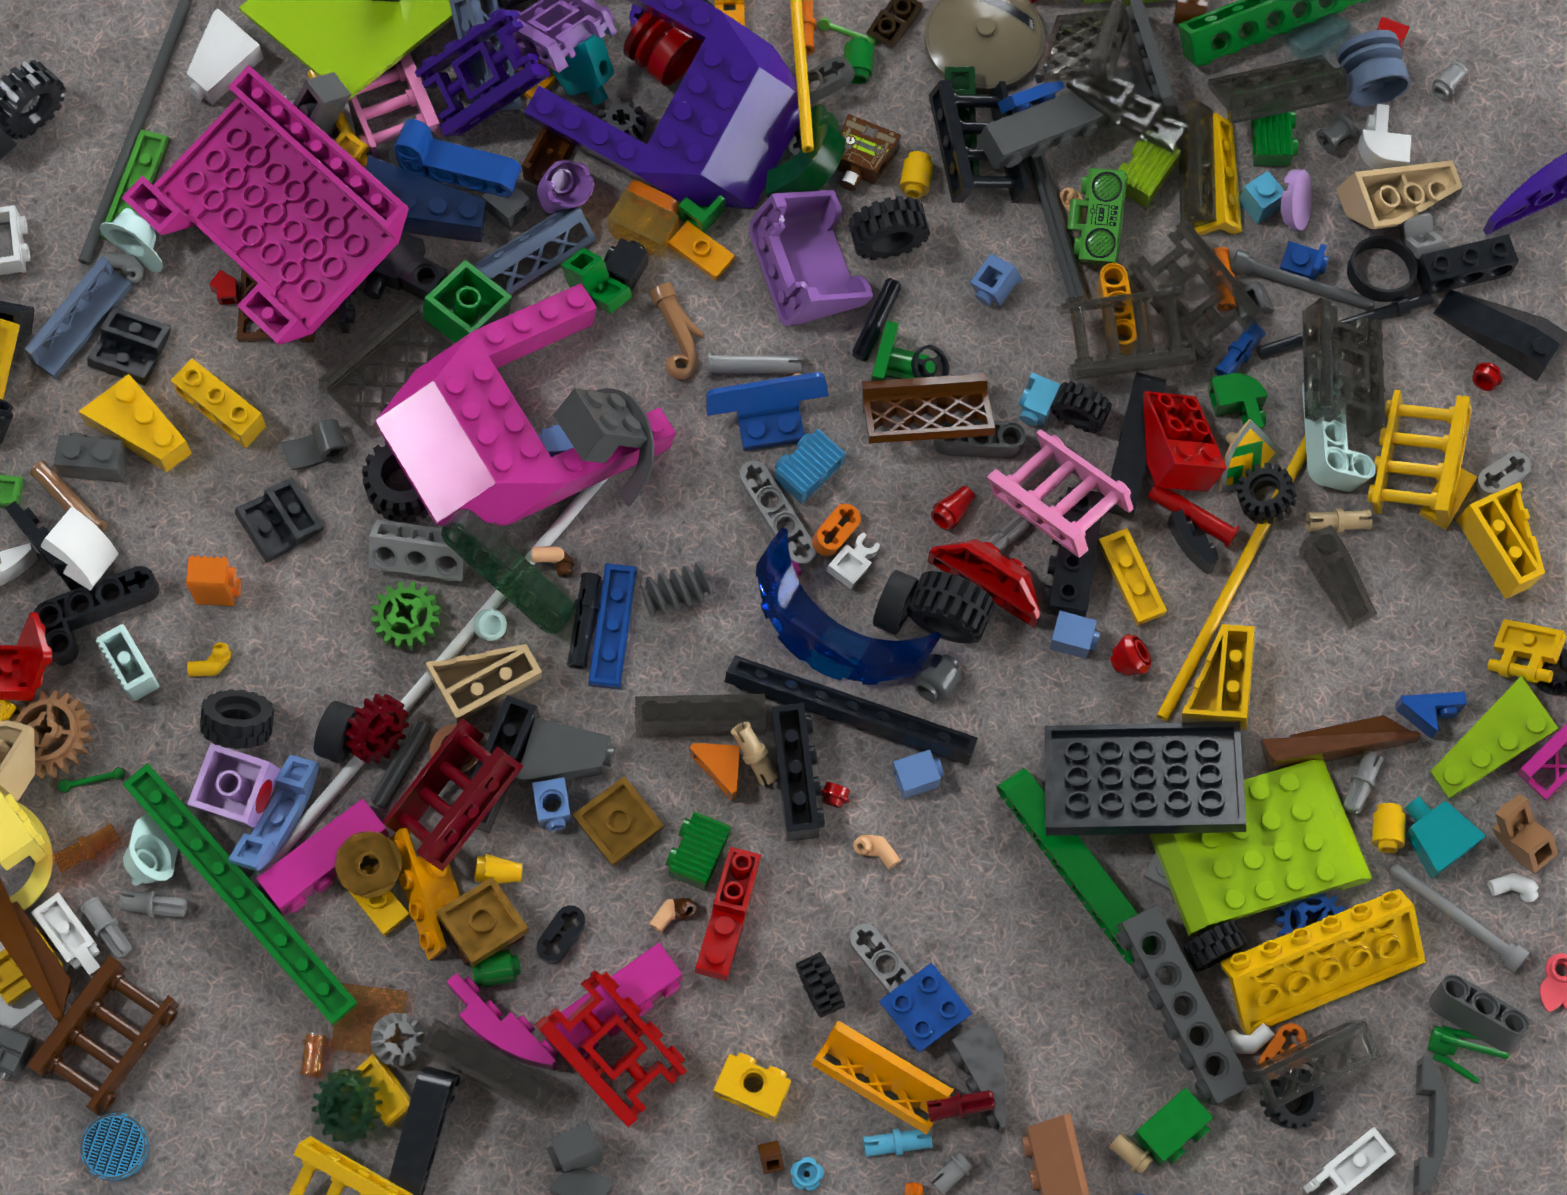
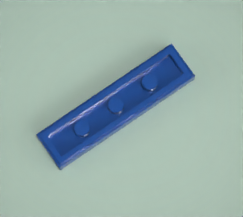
[588,563,637,690]

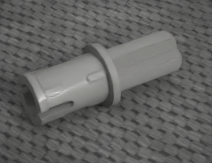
[1343,751,1384,815]
[119,890,187,917]
[81,897,132,959]

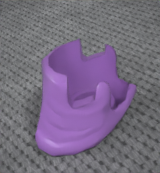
[537,160,594,214]

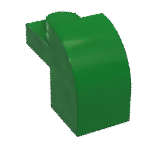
[561,247,633,314]
[1207,373,1268,431]

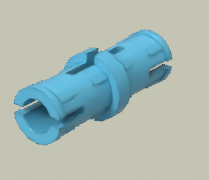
[863,1129,933,1158]

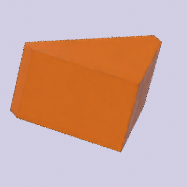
[689,743,740,802]

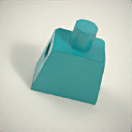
[548,34,614,105]
[1404,796,1485,879]

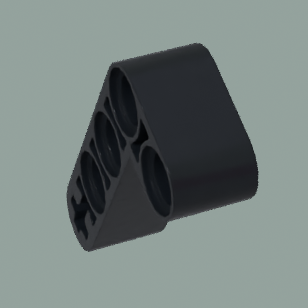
[34,566,160,665]
[389,1066,460,1195]

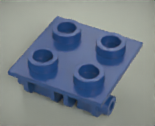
[879,962,972,1053]

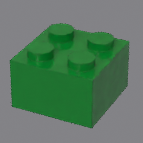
[422,260,512,343]

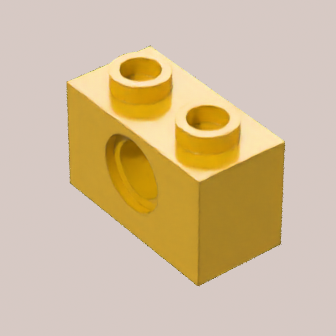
[713,1052,791,1122]

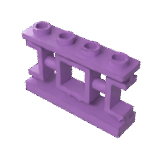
[512,0,617,73]

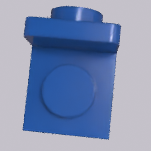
[1280,241,1329,280]

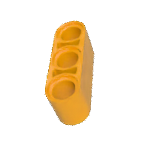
[1097,263,1138,356]

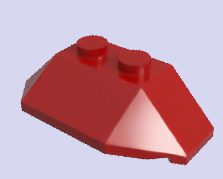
[928,539,1040,628]

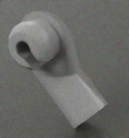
[105,253,145,283]

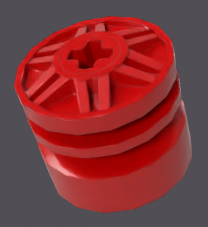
[623,11,703,86]

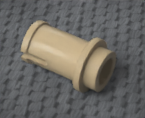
[1109,1132,1153,1175]

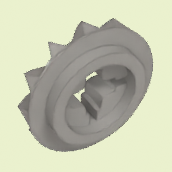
[371,1012,424,1067]

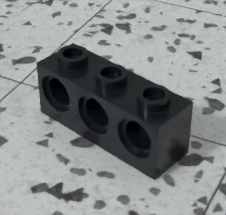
[1417,234,1519,295]

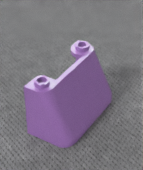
[749,190,873,326]

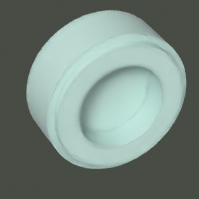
[473,609,507,641]

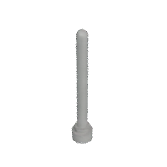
[1390,864,1530,973]

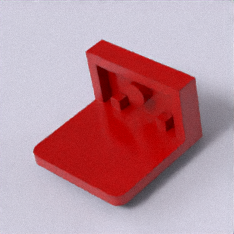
[0,612,52,701]

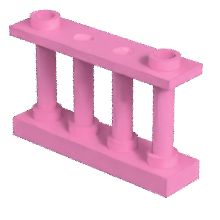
[349,53,442,159]
[987,429,1133,558]

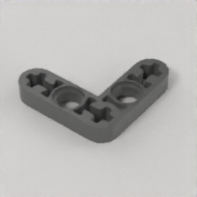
[788,56,855,156]

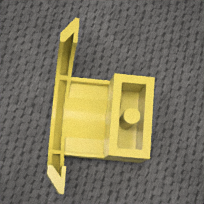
[0,791,53,911]

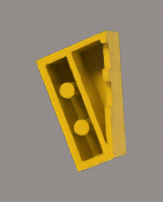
[78,374,192,472]
[1456,482,1545,600]
[1181,624,1255,730]

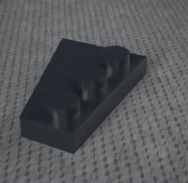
[5,501,83,591]

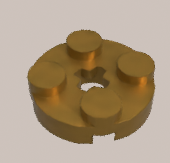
[335,831,402,898]

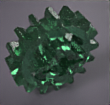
[312,1068,383,1143]

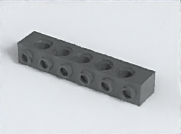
[1116,905,1252,1104]

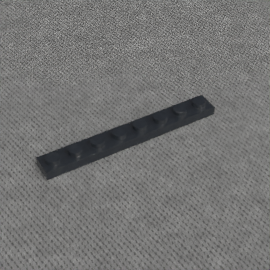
[724,655,978,765]

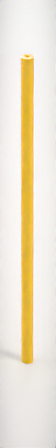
[790,0,814,153]
[1156,435,1307,722]

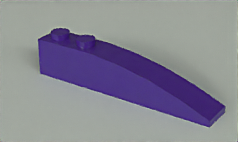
[1483,152,1567,235]

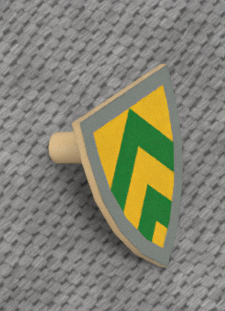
[1219,419,1283,492]

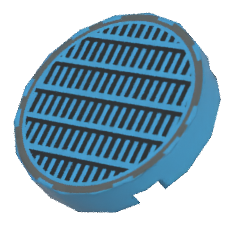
[80,1113,149,1182]

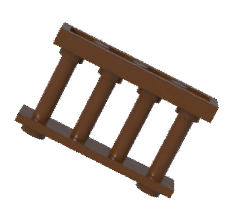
[27,955,179,1116]

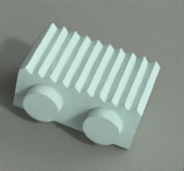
[96,624,160,702]

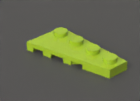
[1430,676,1559,800]

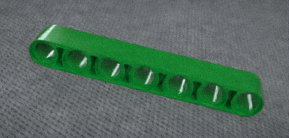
[996,768,1156,966]

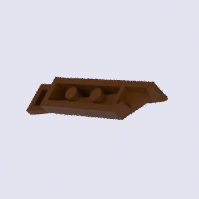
[1260,715,1421,772]
[0,878,73,1023]

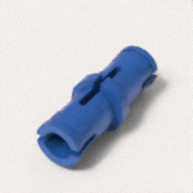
[1214,323,1265,376]

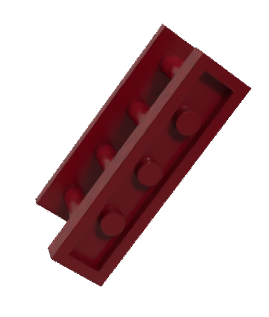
[382,718,524,872]

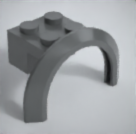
[553,388,654,507]

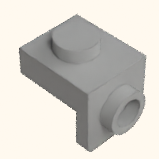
[1402,213,1447,259]

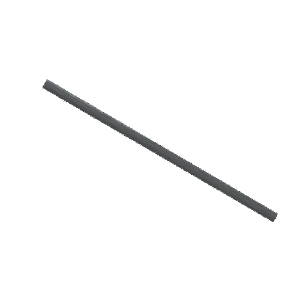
[78,0,192,265]

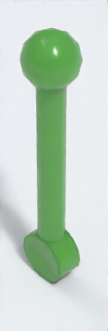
[818,17,877,46]

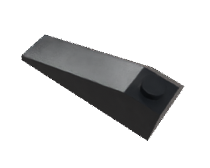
[1433,289,1567,382]

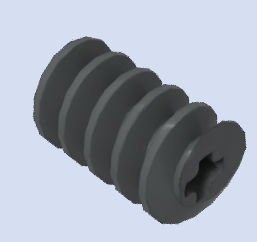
[640,562,710,618]

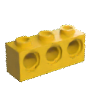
[171,358,267,449]

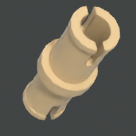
[1305,508,1372,533]
[731,722,778,786]

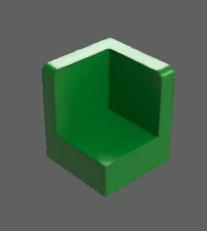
[678,195,725,233]

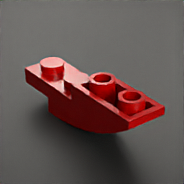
[695,846,762,981]

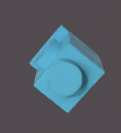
[1018,372,1061,427]

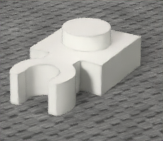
[826,533,880,589]

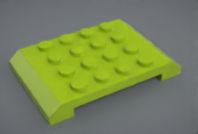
[1149,760,1372,937]

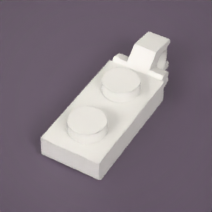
[31,892,101,978]

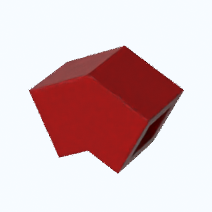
[209,270,239,305]

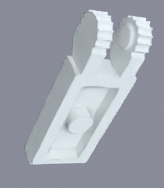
[1303,1127,1396,1195]

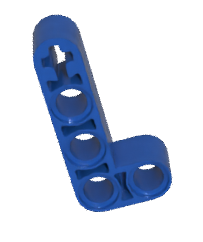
[394,119,522,197]

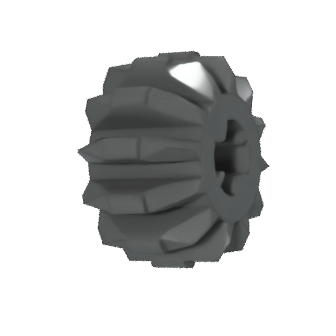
[598,98,647,140]

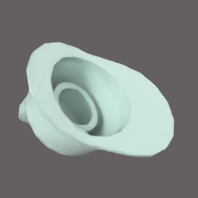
[99,208,163,273]
[123,815,178,886]

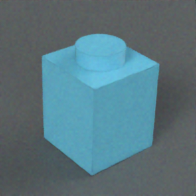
[1240,171,1284,224]

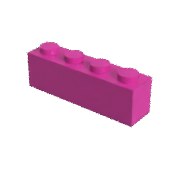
[256,798,390,915]
[555,943,683,1057]

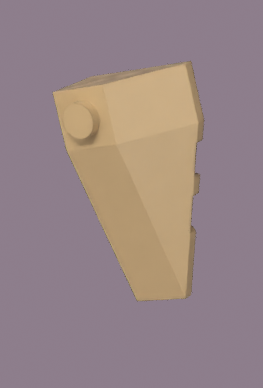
[1336,160,1463,229]
[0,720,35,801]

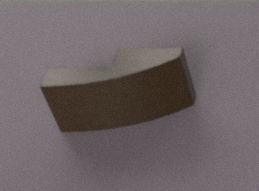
[866,0,923,49]

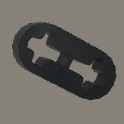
[537,905,586,964]

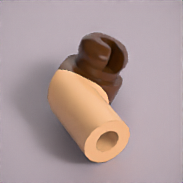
[532,546,575,578]
[649,898,697,933]

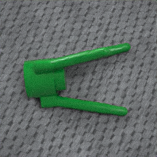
[1427,1025,1509,1084]

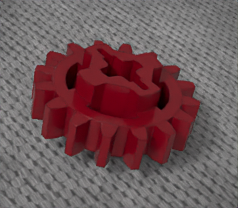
[345,694,409,764]

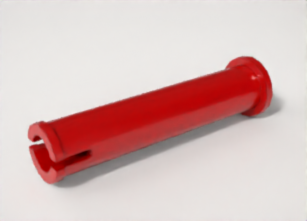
[1147,485,1240,548]

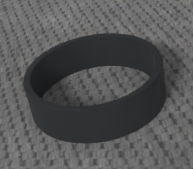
[1347,236,1418,302]

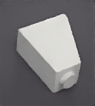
[186,8,264,105]

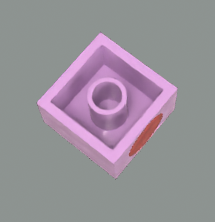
[187,743,281,829]

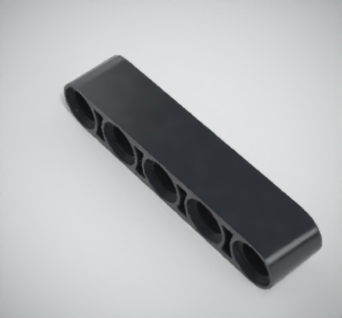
[1107,372,1167,519]

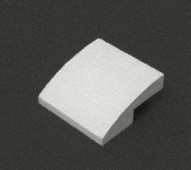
[40,507,119,591]

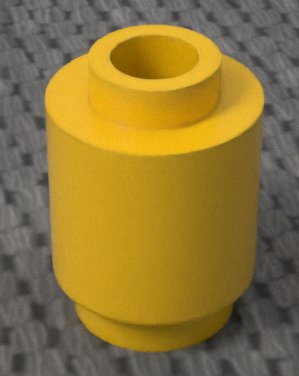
[899,151,934,199]
[1372,803,1406,854]

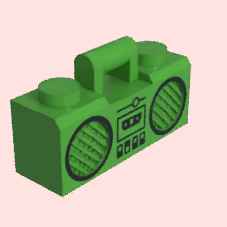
[1067,168,1128,266]

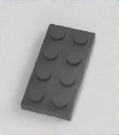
[1126,0,1181,122]

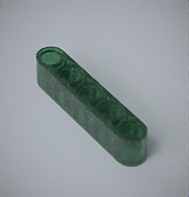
[441,508,574,634]

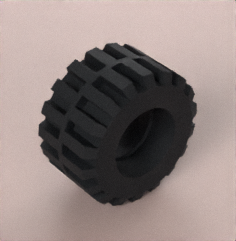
[362,440,429,523]
[906,571,995,644]

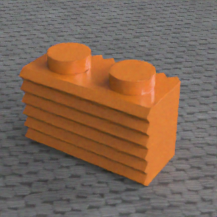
[186,555,242,606]

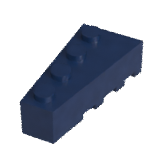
[366,155,486,242]

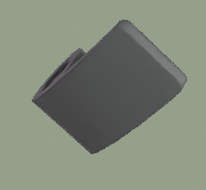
[281,419,348,470]

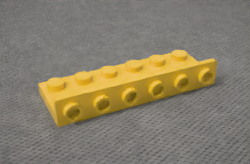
[1220,889,1426,1035]

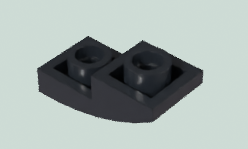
[1167,509,1218,574]

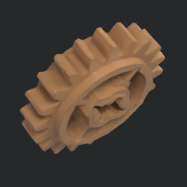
[10,690,94,779]

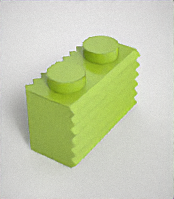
[1118,133,1181,208]

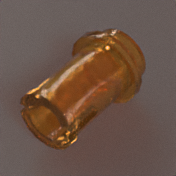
[300,1034,328,1077]

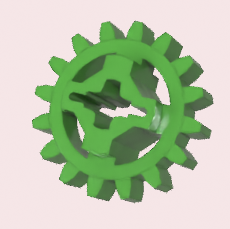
[371,581,441,651]

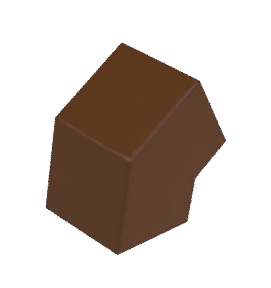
[757,1140,784,1174]

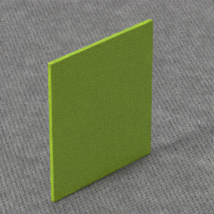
[239,0,453,101]

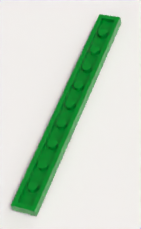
[122,763,359,1027]

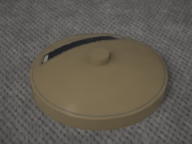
[925,0,1044,93]

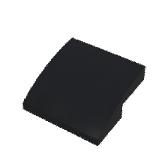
[87,307,171,386]
[235,477,324,563]

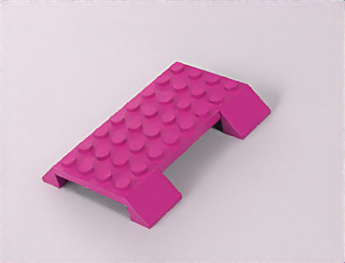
[121,65,409,345]

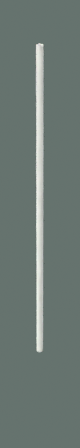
[249,479,607,888]

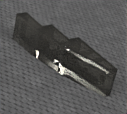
[1066,62,1188,153]

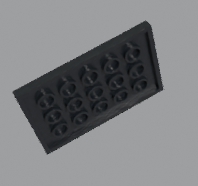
[1045,721,1246,836]

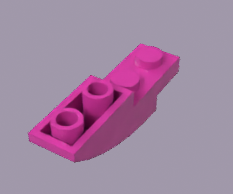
[447,973,558,1070]

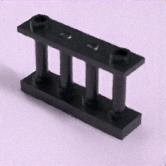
[928,80,1030,203]

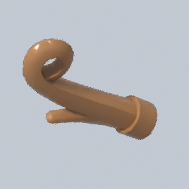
[649,283,704,380]

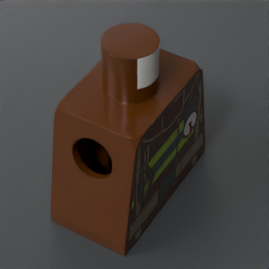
[836,114,901,191]

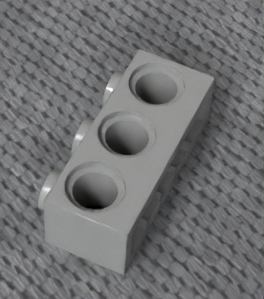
[369,519,470,581]

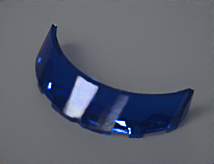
[756,527,942,685]

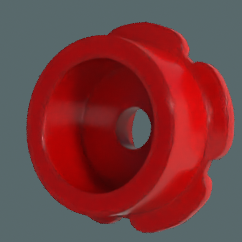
[1472,362,1503,391]
[821,782,850,808]

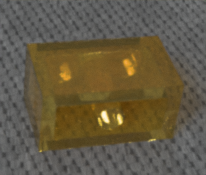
[607,189,679,257]

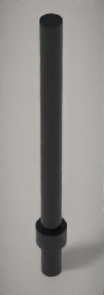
[1257,292,1433,359]

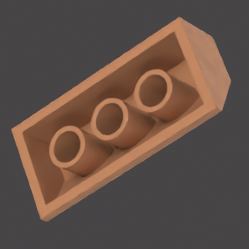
[1021,1113,1090,1195]

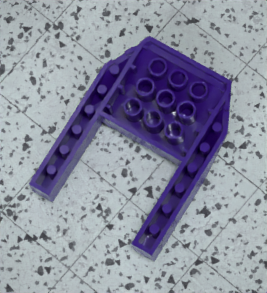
[524,0,811,208]

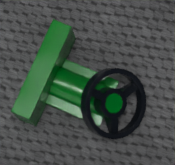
[871,321,949,381]

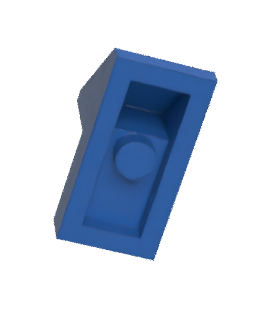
[1395,691,1467,739]

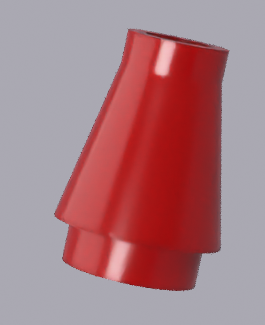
[931,485,975,530]

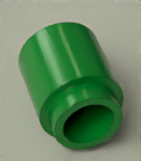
[843,37,874,84]
[472,949,521,988]

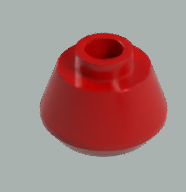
[1110,634,1151,676]

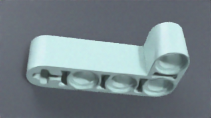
[1302,365,1376,492]

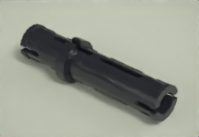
[566,572,601,669]

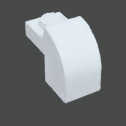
[1358,104,1412,169]

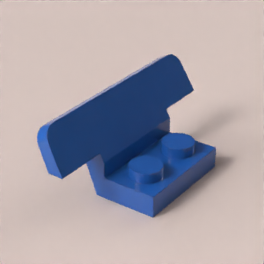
[706,372,829,451]

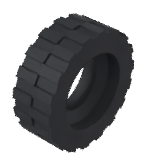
[200,689,274,749]

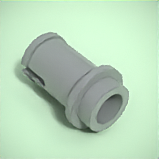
[1431,62,1468,100]
[929,1153,973,1195]

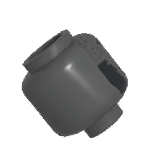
[913,654,961,702]

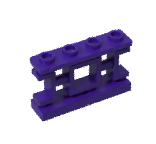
[415,8,551,136]

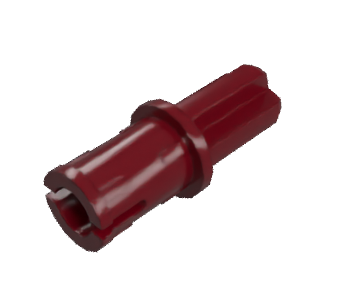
[927,1090,996,1122]

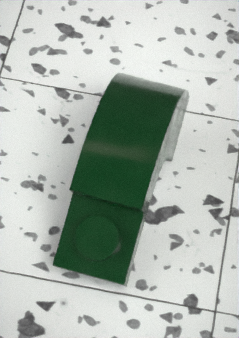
[765,104,846,197]

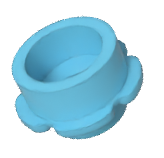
[790,1157,824,1191]

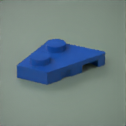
[997,77,1065,114]

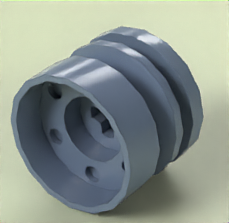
[1336,30,1411,107]

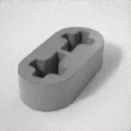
[1475,452,1531,497]

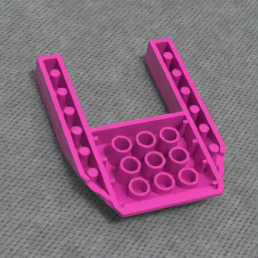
[375,283,676,526]

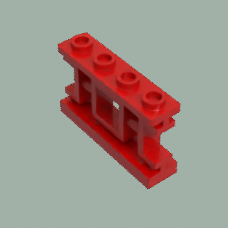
[534,970,687,1128]

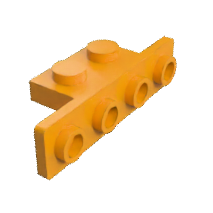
[390,828,460,960]

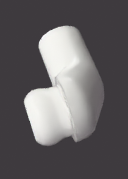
[1488,873,1539,902]
[1225,1023,1275,1054]

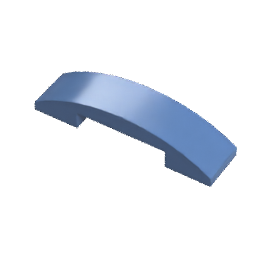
[228,755,319,871]

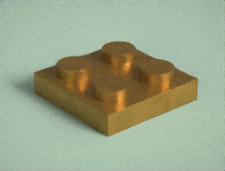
[572,776,664,868]
[436,877,529,967]

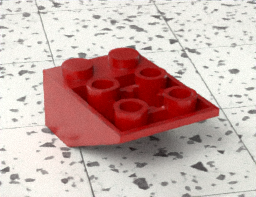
[1143,391,1227,492]

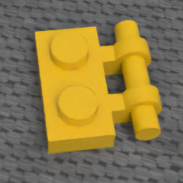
[1487,619,1567,684]

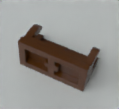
[522,128,576,186]

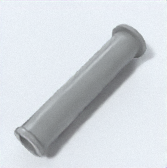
[708,352,801,377]

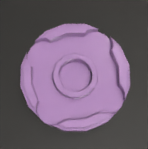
[1281,169,1312,231]

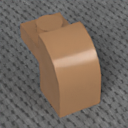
[1492,794,1558,874]

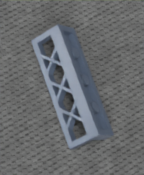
[449,0,522,114]
[473,207,597,294]
[24,256,133,379]

